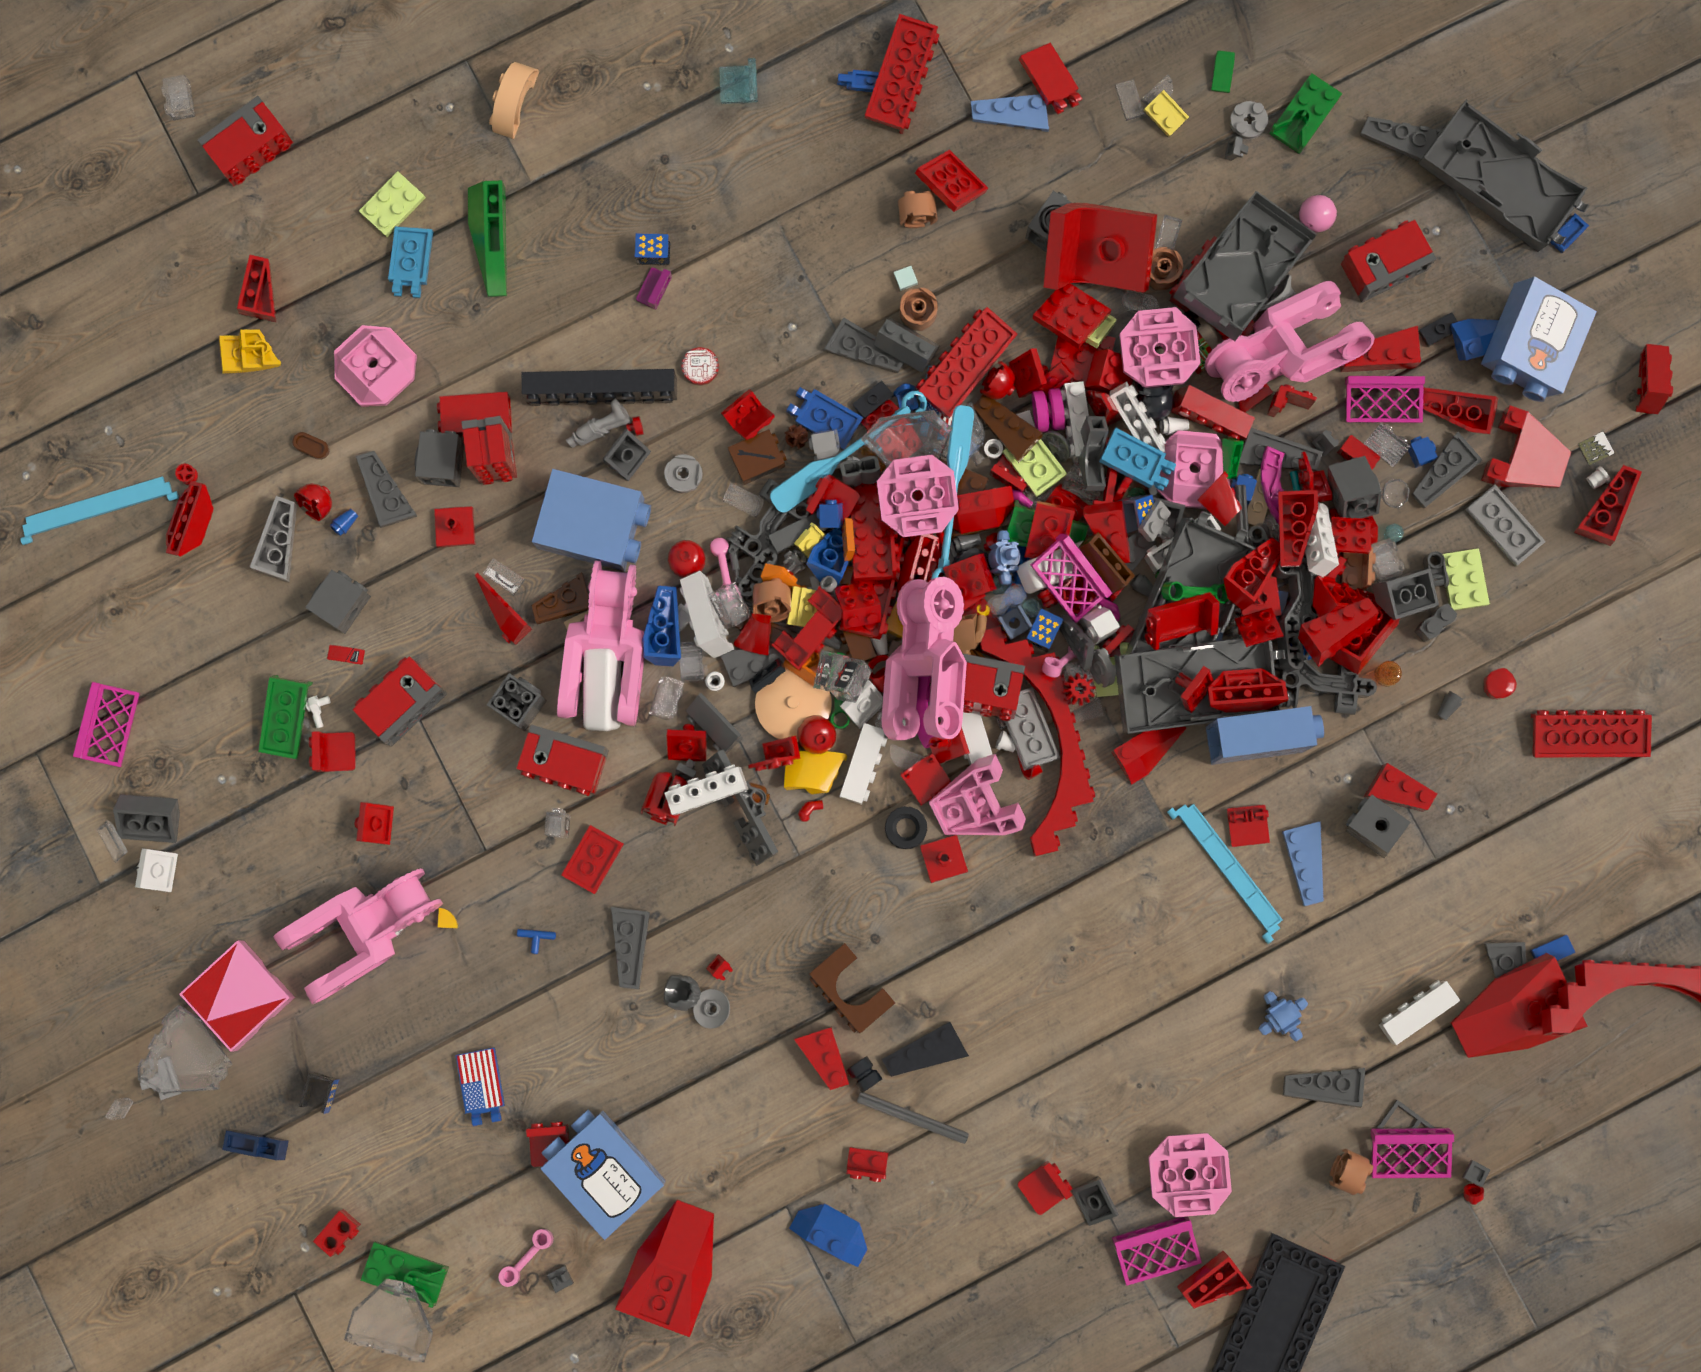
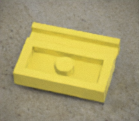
[1143,90,1189,137]
[794,522,825,558]
[786,586,818,627]

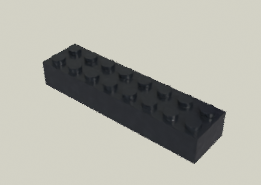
[521,369,677,406]

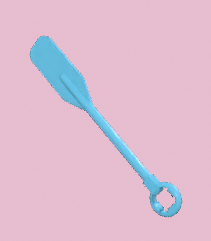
[770,391,927,512]
[931,405,974,580]

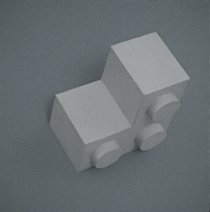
[809,429,843,468]

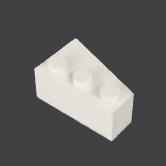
[1075,605,1120,645]

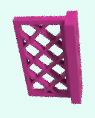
[1345,376,1425,423]
[1030,534,1112,623]
[73,682,140,767]
[1371,1128,1454,1178]
[1112,1216,1202,1286]

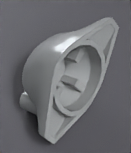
[1259,274,1296,311]

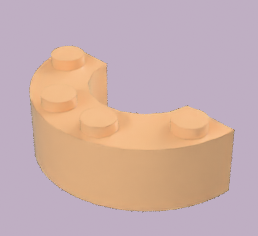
[489,62,539,139]

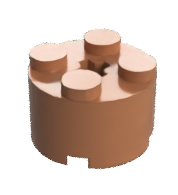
[898,191,938,228]
[1149,247,1183,290]
[900,288,938,331]
[753,578,791,622]
[1329,1149,1373,1195]

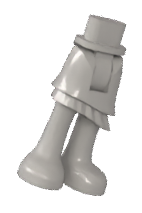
[566,398,631,448]

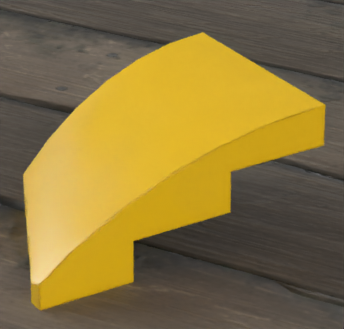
[219,329,281,374]
[784,751,847,795]

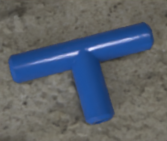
[517,929,556,954]

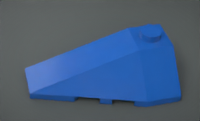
[1450,319,1499,361]

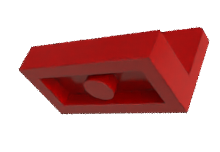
[1337,435,1381,470]

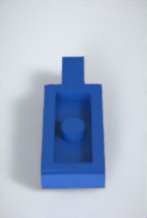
[837,70,879,92]

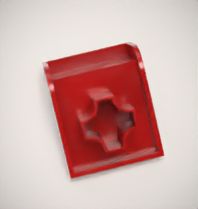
[1043,203,1158,293]

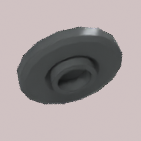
[1041,431,1071,463]

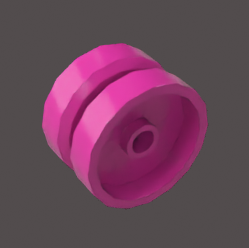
[1032,388,1065,433]

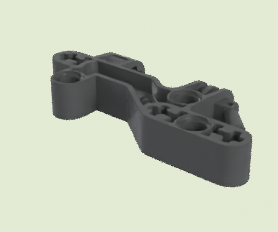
[726,478,810,599]
[1272,553,1327,673]
[1273,650,1377,715]

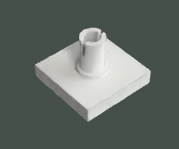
[840,679,883,729]
[135,849,178,892]

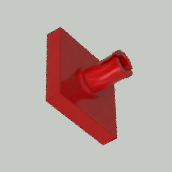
[1008,348,1049,398]
[434,506,475,548]
[1241,577,1281,616]
[1175,666,1214,714]
[929,722,970,764]
[666,724,707,762]
[354,802,394,845]
[920,835,968,883]

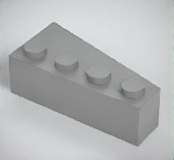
[250,496,297,582]

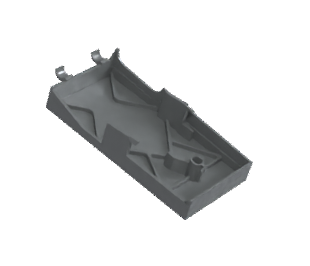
[1418,99,1590,252]
[1173,191,1317,341]
[1114,638,1290,734]

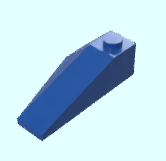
[806,514,851,587]
[642,586,681,667]

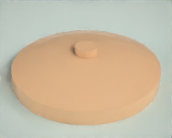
[755,668,832,742]

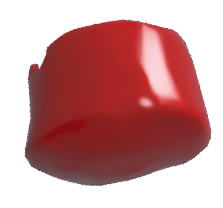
[1483,668,1517,700]

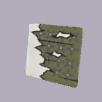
[1578,432,1614,465]

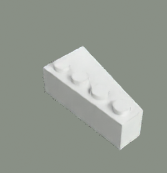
[680,571,734,658]

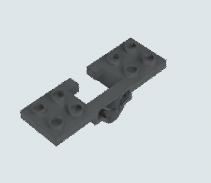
[702,749,778,866]

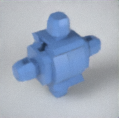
[988,531,1020,585]
[1258,991,1308,1042]

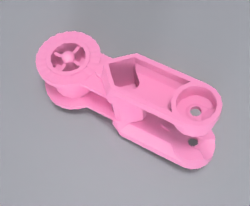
[1204,281,1375,402]
[557,560,645,727]
[881,577,967,741]
[273,868,443,1004]

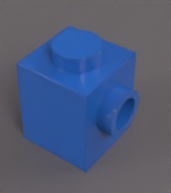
[1407,436,1437,468]
[1230,474,1257,505]
[817,499,843,528]

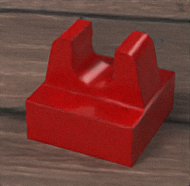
[706,954,733,981]

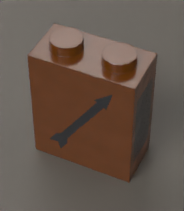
[728,429,787,485]

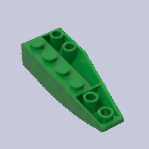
[468,180,507,297]

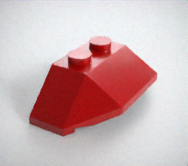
[166,481,214,557]
[953,486,1014,534]
[897,534,943,595]
[1207,668,1288,713]

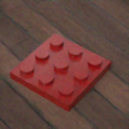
[915,150,988,212]
[1032,283,1112,349]
[1050,336,1116,391]

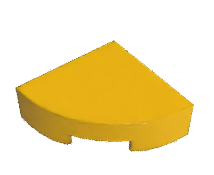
[438,908,458,928]

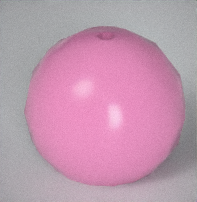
[1299,195,1337,233]

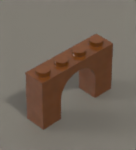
[809,943,895,1033]

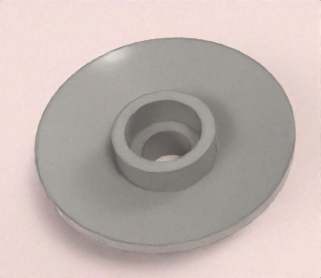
[693,989,730,1029]

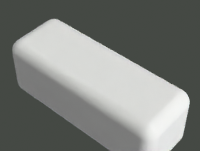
[1017,541,1083,594]
[583,649,621,731]

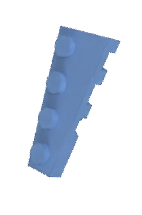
[971,94,1049,132]
[1282,822,1324,906]

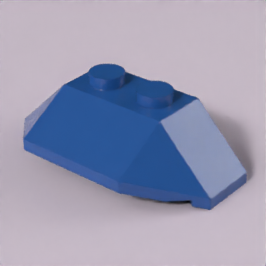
[789,1203,867,1267]

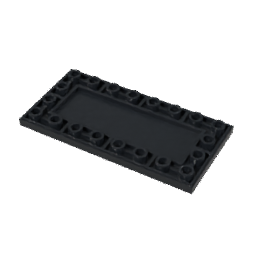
[1211,1232,1345,1372]

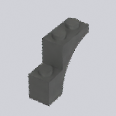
[1078,416,1109,491]

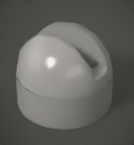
[820,576,837,593]

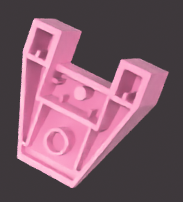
[929,754,1026,835]

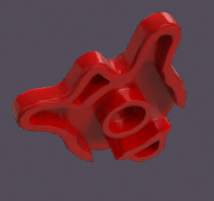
[1113,476,1133,502]

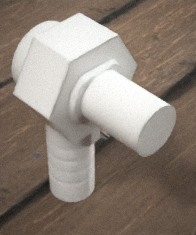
[306,696,331,729]

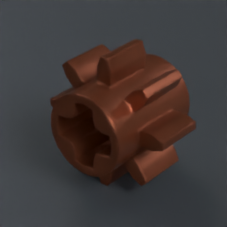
[785,424,809,449]

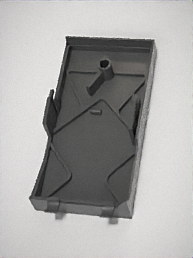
[1126,511,1256,653]

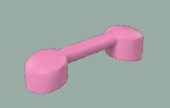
[710,538,739,604]
[1042,646,1076,678]
[498,1229,554,1287]

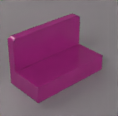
[636,267,672,310]

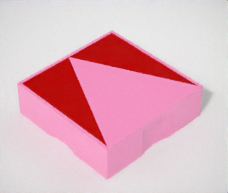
[179,940,295,1052]

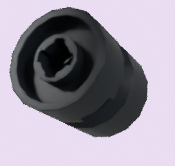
[847,1056,882,1093]

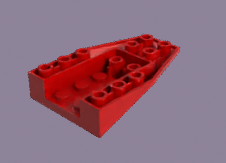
[1451,953,1588,1058]
[615,1200,714,1337]

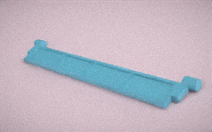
[20,476,179,545]
[1167,804,1283,944]

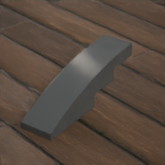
[768,513,832,554]

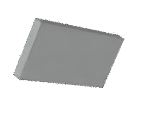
[1465,485,1546,567]
[1005,687,1060,771]

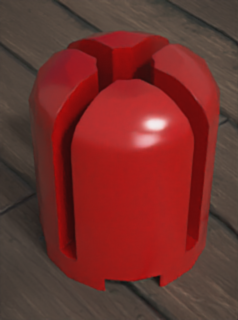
[640,772,688,826]

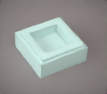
[894,266,918,291]

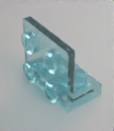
[719,58,758,104]

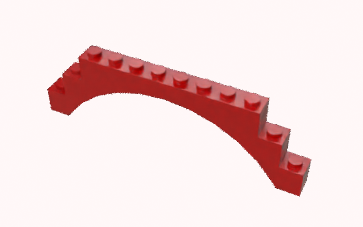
[979,626,1095,857]
[1541,960,1701,1036]

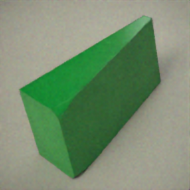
[1211,51,1235,93]
[1222,438,1244,479]

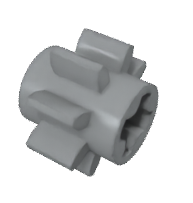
[783,549,807,574]

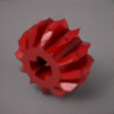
[1062,673,1096,706]

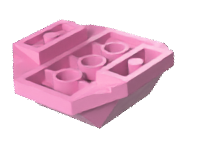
[1119,307,1200,388]
[334,325,417,407]
[1156,430,1230,509]
[877,454,959,537]
[1148,1133,1232,1217]

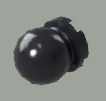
[1135,381,1174,422]

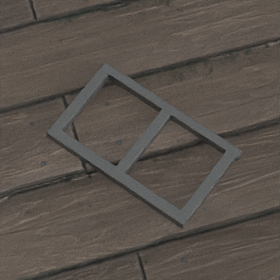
[1377,1100,1440,1164]

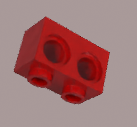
[313,1209,361,1257]

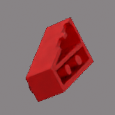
[237,254,277,323]

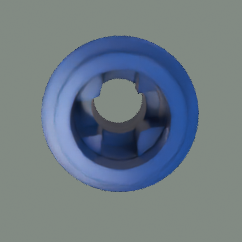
[330,508,358,536]

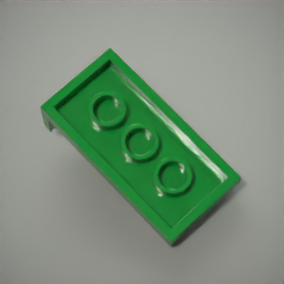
[1269,73,1342,154]
[1007,500,1089,547]
[258,675,313,759]
[360,1241,449,1308]

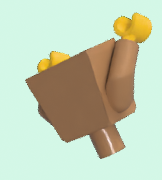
[953,605,990,655]

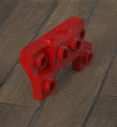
[771,586,842,670]

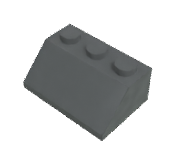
[874,318,940,373]
[1372,568,1439,620]
[686,693,743,754]
[113,794,180,843]

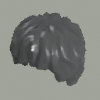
[663,975,701,1011]

